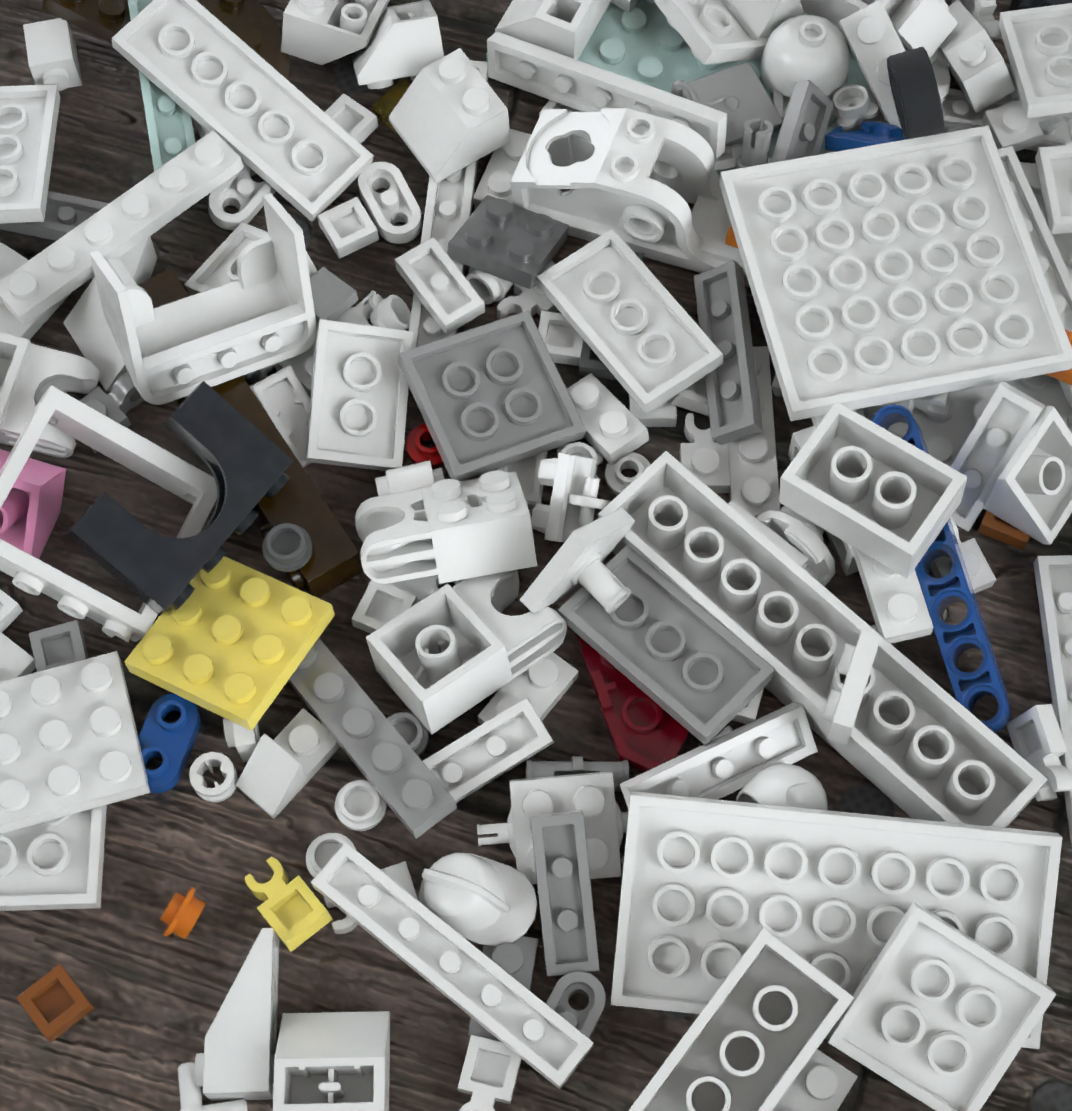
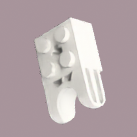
[0,332,101,458]
[355,470,537,584]
[366,570,567,735]

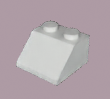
[389,48,511,183]

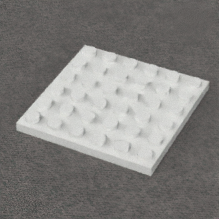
[719,125,1072,421]

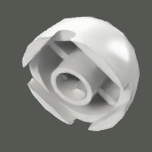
[760,15,851,100]

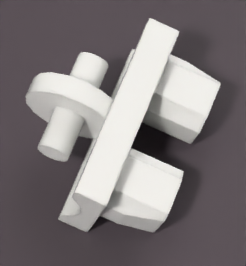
[531,453,610,542]

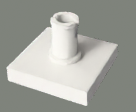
[520,507,636,614]

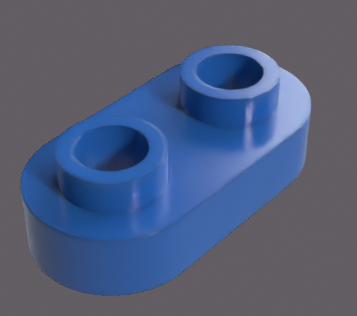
[138,694,201,794]

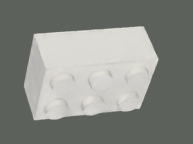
[779,401,967,579]

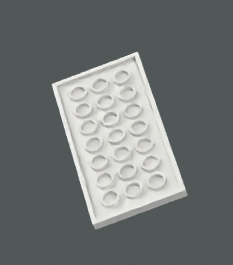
[611,791,1062,1049]

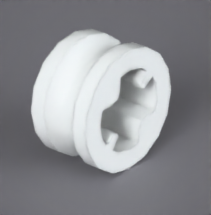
[189,752,238,803]

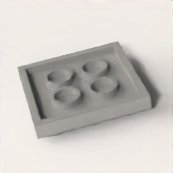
[398,310,586,481]

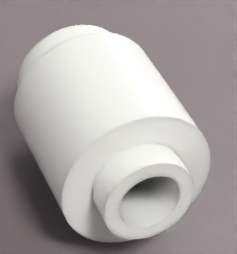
[375,460,444,496]

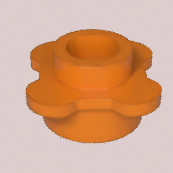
[160,887,206,940]

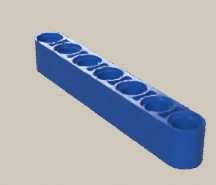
[872,404,1012,733]

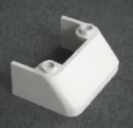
[89,193,317,405]

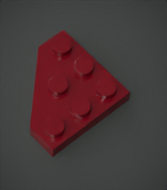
[574,633,690,773]

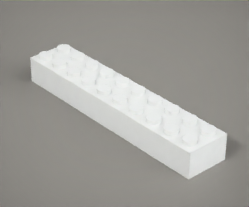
[598,451,1048,828]

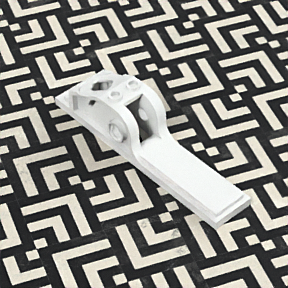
[473,108,750,287]

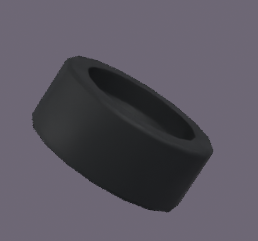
[887,47,944,139]

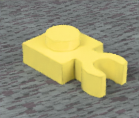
[245,857,333,952]

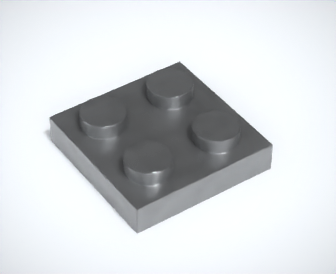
[447,195,569,289]

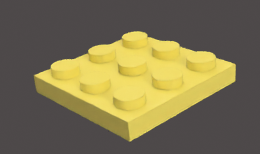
[124,556,335,731]

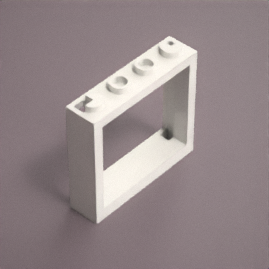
[0,385,217,642]

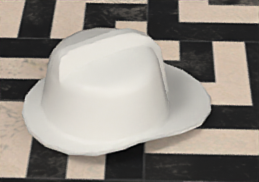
[418,852,538,947]

